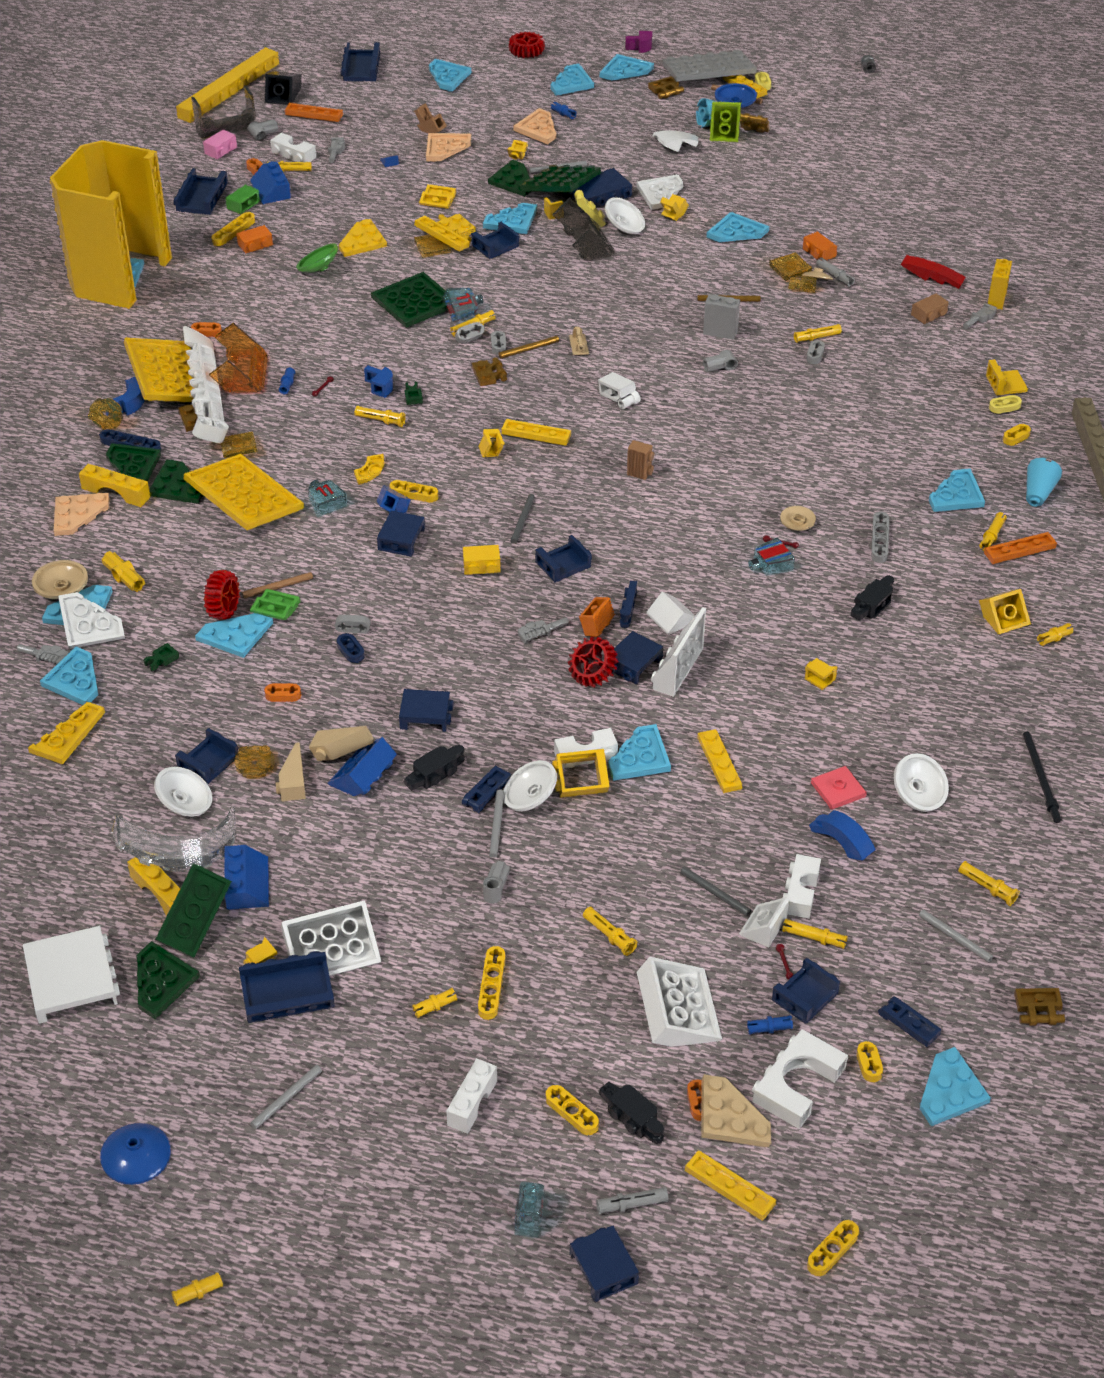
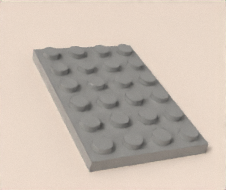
[663,50,757,82]

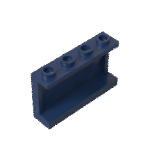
[340,42,381,82]
[173,168,228,215]
[563,168,632,213]
[239,951,335,1023]

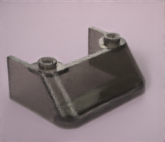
[191,86,256,138]
[552,198,616,261]

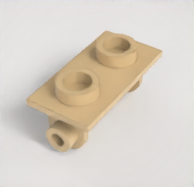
[569,327,589,355]

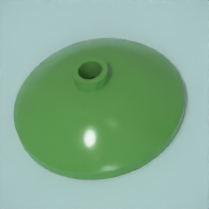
[296,243,338,273]

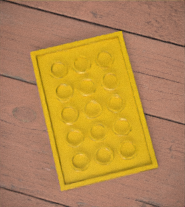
[124,338,194,402]
[184,454,304,530]

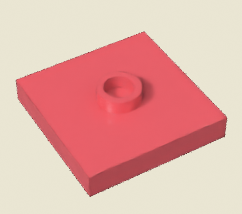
[811,766,866,810]

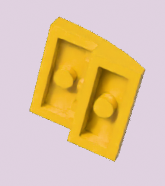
[419,184,456,209]

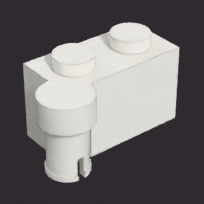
[598,372,641,409]

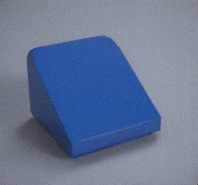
[380,155,399,168]

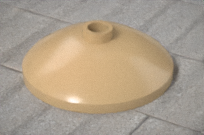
[32,560,88,600]

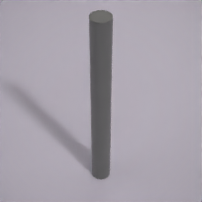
[510,494,535,544]
[680,866,751,916]

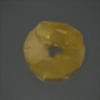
[88,398,123,430]
[235,745,275,779]

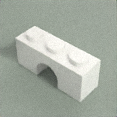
[270,133,316,162]
[554,728,618,769]
[783,854,821,918]
[446,1058,497,1134]

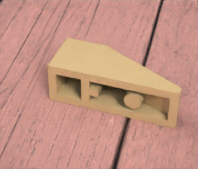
[309,726,375,761]
[275,742,306,801]

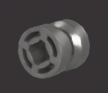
[860,55,876,73]

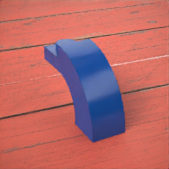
[104,376,145,418]
[809,810,876,861]

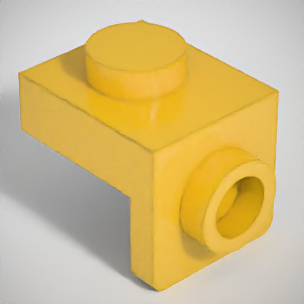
[507,140,528,160]

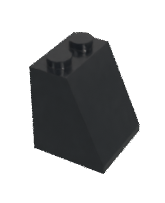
[265,71,302,105]

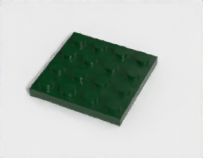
[520,164,601,192]
[371,272,458,328]

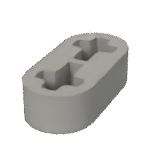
[455,322,484,344]
[491,331,506,355]
[807,340,825,364]
[335,615,371,634]

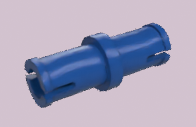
[551,102,577,119]
[279,368,296,395]
[747,1015,793,1035]

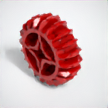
[509,31,545,59]
[203,570,240,620]
[568,636,618,688]

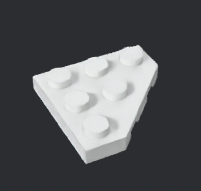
[636,175,683,210]
[58,592,125,649]

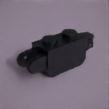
[850,575,894,621]
[404,745,465,791]
[599,1081,664,1144]

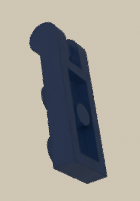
[619,580,637,628]
[462,765,511,813]
[878,996,942,1047]

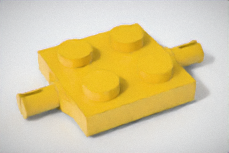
[437,214,476,242]

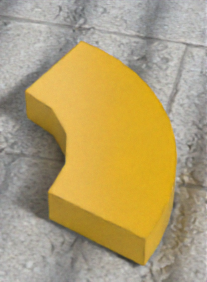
[354,454,384,485]

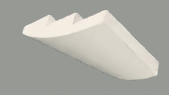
[652,130,698,152]

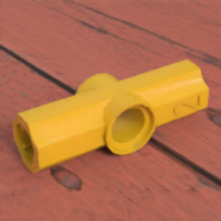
[102,551,145,592]

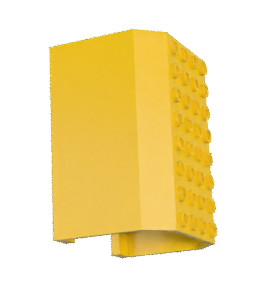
[50,140,172,309]

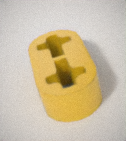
[1003,424,1031,446]
[856,1041,883,1082]

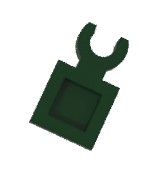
[404,382,423,405]
[143,643,179,671]

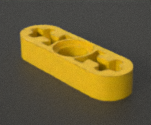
[390,480,438,503]
[546,1085,599,1136]
[807,1220,859,1276]

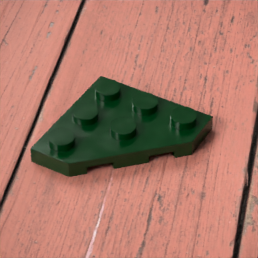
[488,160,531,197]
[106,443,161,482]
[149,459,203,504]
[136,941,200,1019]

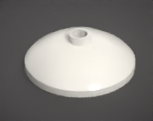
[605,198,645,234]
[894,754,949,812]
[504,760,557,811]
[154,767,212,817]

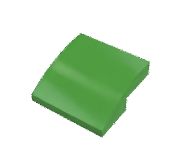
[250,589,300,620]

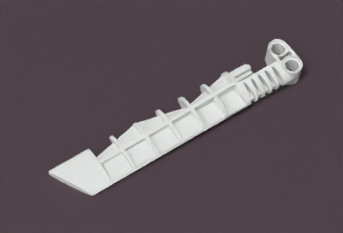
[183,326,229,443]

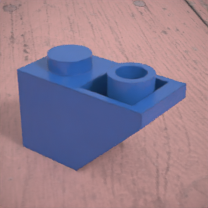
[377,485,411,513]

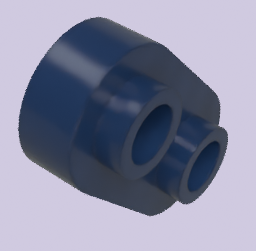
[337,633,365,663]

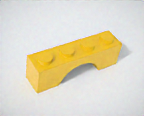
[79,463,150,507]
[127,851,180,916]

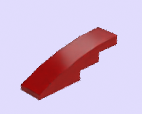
[900,255,966,289]

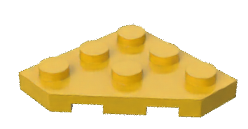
[339,219,387,257]

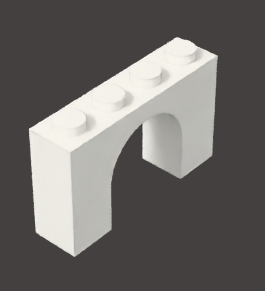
[752,1029,848,1129]

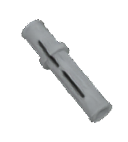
[816,258,855,287]
[596,1187,668,1215]

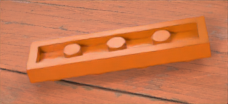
[285,103,343,122]
[984,532,1057,564]

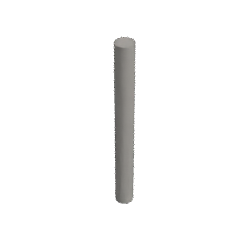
[529,161,587,174]
[489,790,504,858]
[919,909,993,963]
[250,1065,322,1130]

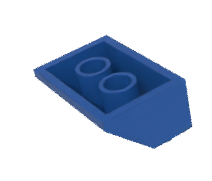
[250,161,291,204]
[328,737,397,796]
[224,845,269,910]

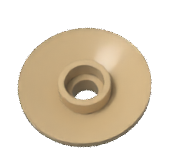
[802,268,833,280]
[780,506,816,531]

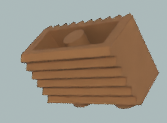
[911,293,949,324]
[627,440,655,480]

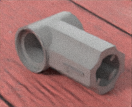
[248,119,278,141]
[703,350,738,372]
[483,861,510,904]

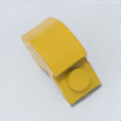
[660,194,689,221]

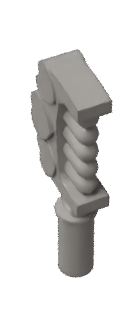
[328,137,345,163]
[963,303,997,329]
[518,617,569,644]
[17,644,69,664]

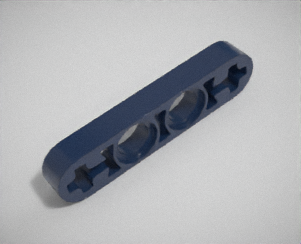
[99,429,161,450]

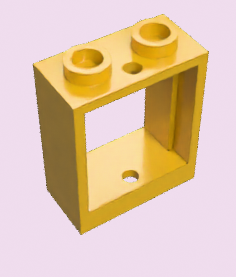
[987,259,1012,310]
[552,749,610,798]

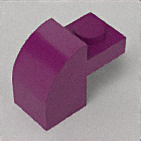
[625,31,653,53]

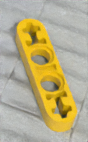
[211,212,255,246]
[478,946,505,1020]

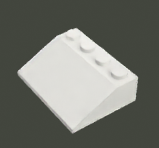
[651,607,706,697]
[281,900,382,976]
[637,957,722,1047]

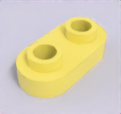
[755,72,771,90]
[989,395,1022,414]

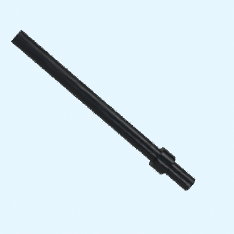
[1023,731,1062,823]

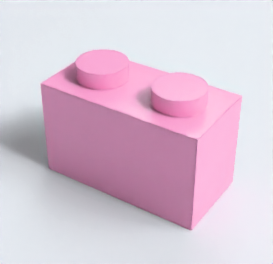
[203,130,237,159]

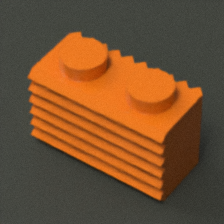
[236,225,273,254]
[803,231,837,261]
[579,597,616,637]

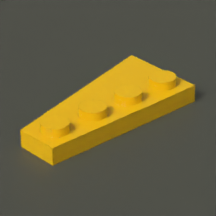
[28,702,105,765]

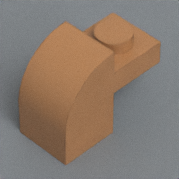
[414,103,447,133]

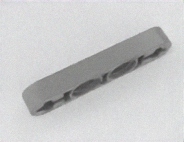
[871,512,889,563]

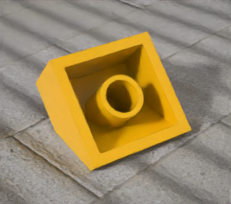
[979,589,1031,634]

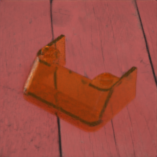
[209,322,268,393]

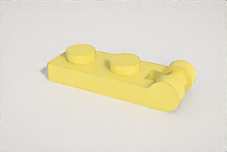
[574,190,606,227]

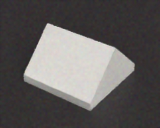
[647,591,695,635]
[739,897,789,948]

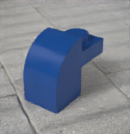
[364,365,393,398]

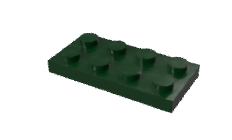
[155,863,232,959]

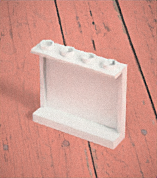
[23,926,120,1024]

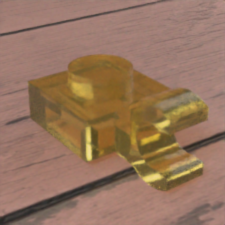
[788,276,817,293]

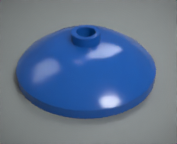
[715,83,757,108]
[100,1123,171,1185]

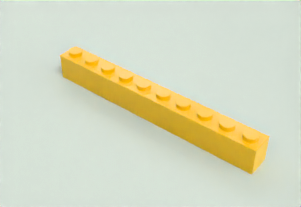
[176,47,279,123]

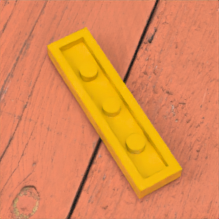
[723,75,767,98]
[414,215,470,252]
[501,419,571,446]
[697,729,742,793]
[685,1150,776,1221]

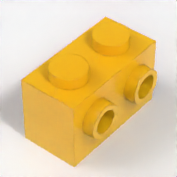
[463,545,501,575]

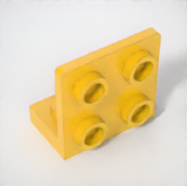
[986,359,1028,396]

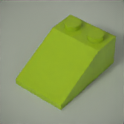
[710,102,741,142]

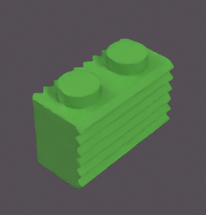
[225,185,260,214]

